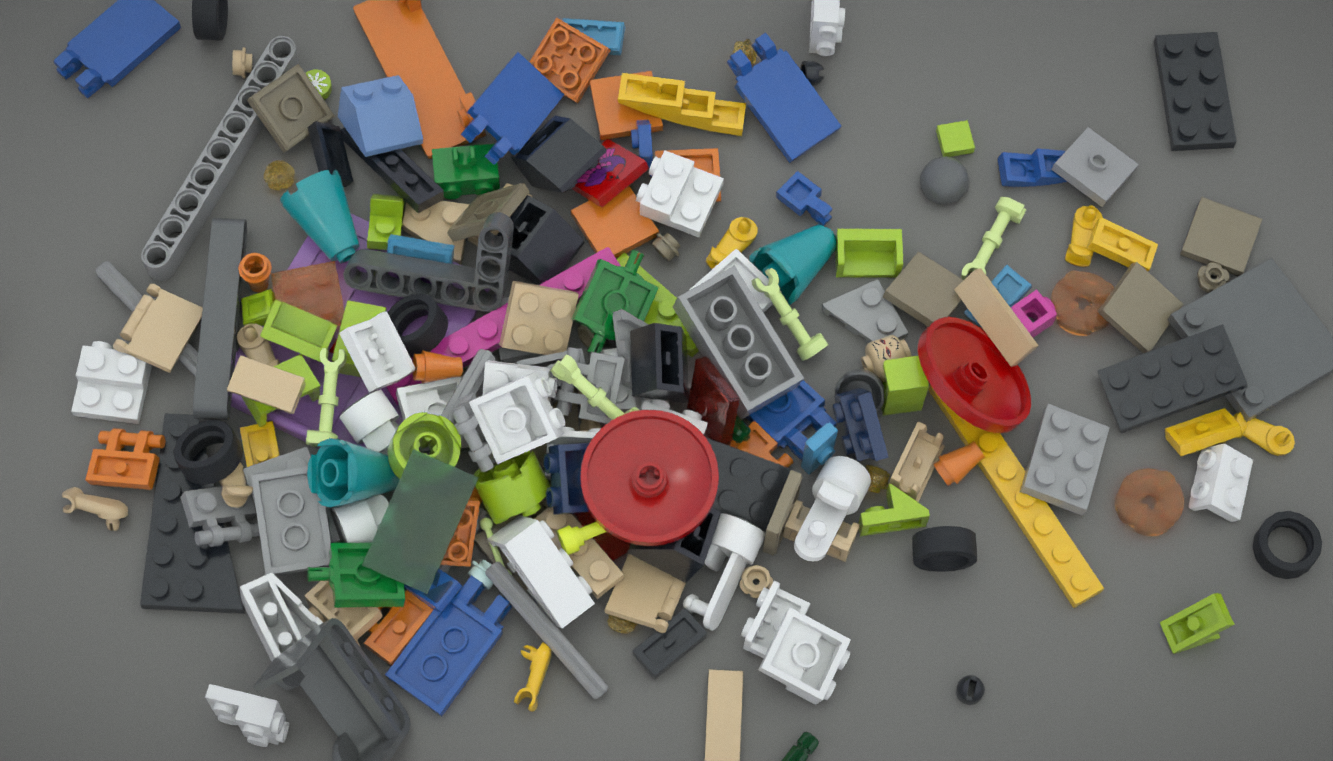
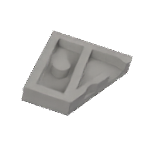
[822,279,908,343]

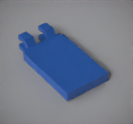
[53,0,181,98]
[727,32,842,163]
[461,52,564,165]
[709,374,837,460]
[385,575,512,717]

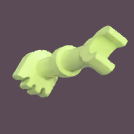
[961,197,1026,280]
[751,268,828,361]
[306,348,347,447]
[550,354,639,420]

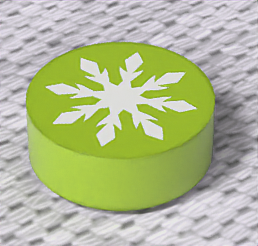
[305,69,332,100]

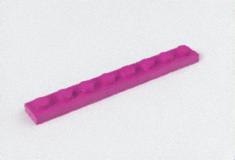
[386,247,621,405]

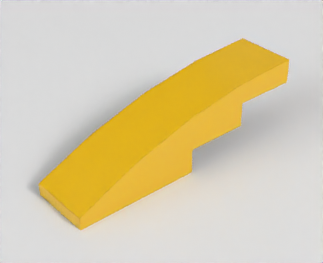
[618,73,746,136]

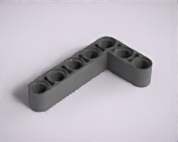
[343,212,514,312]

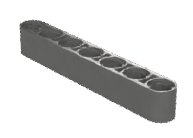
[193,218,247,420]

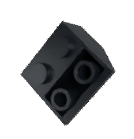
[511,116,607,193]
[495,195,585,285]
[630,323,689,403]
[627,507,721,583]

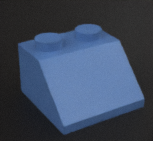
[338,75,423,157]

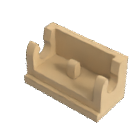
[227,355,306,414]
[889,422,945,502]
[783,500,860,562]

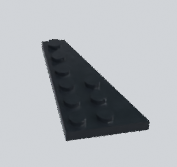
[140,413,245,614]

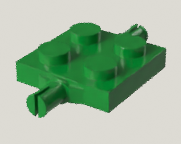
[571,249,659,354]
[307,543,427,608]

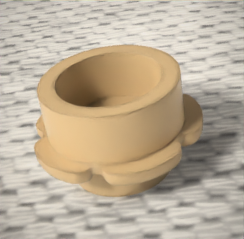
[232,47,253,78]
[740,565,773,598]

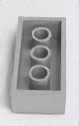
[673,265,804,419]

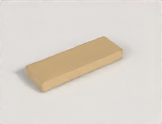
[954,268,1039,367]
[704,669,743,761]

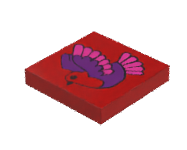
[572,139,649,208]

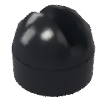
[800,61,824,86]
[956,675,985,705]

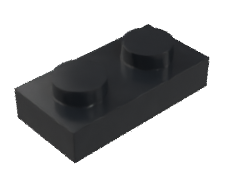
[307,121,354,187]
[633,608,707,679]

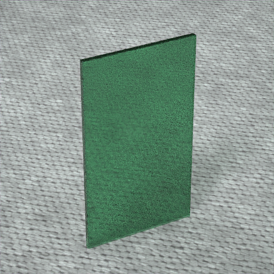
[362,449,479,594]

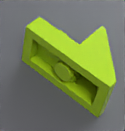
[367,194,405,250]
[858,484,930,536]
[1160,593,1235,654]

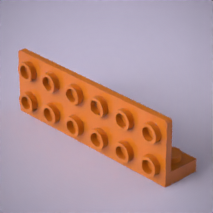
[353,0,486,159]

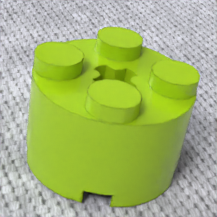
[387,412,461,489]
[472,450,551,524]

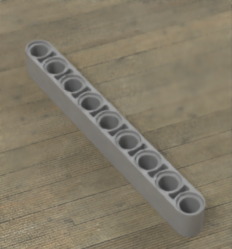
[141,36,299,281]

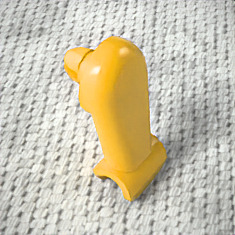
[1065,205,1103,267]
[705,217,758,269]
[1233,412,1295,456]
[514,642,552,712]

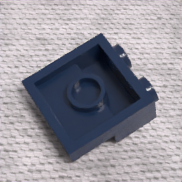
[832,388,889,462]
[543,443,589,515]

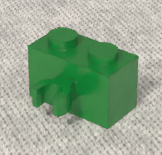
[432,143,500,199]

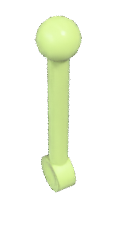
[480,517,512,575]

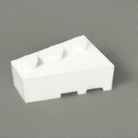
[487,515,595,628]
[240,572,324,662]

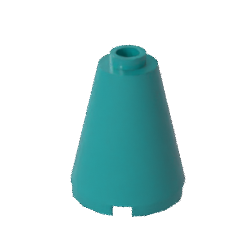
[280,170,360,264]
[749,225,837,305]
[307,438,401,507]

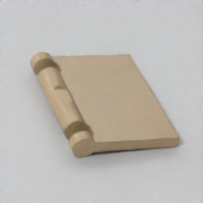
[113,284,203,373]
[605,554,686,633]

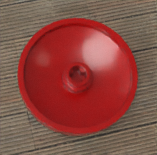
[918,317,1031,433]
[581,410,719,546]

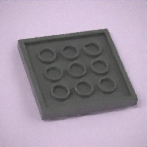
[1168,258,1333,422]

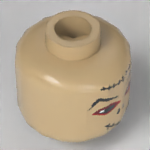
[861,335,912,382]

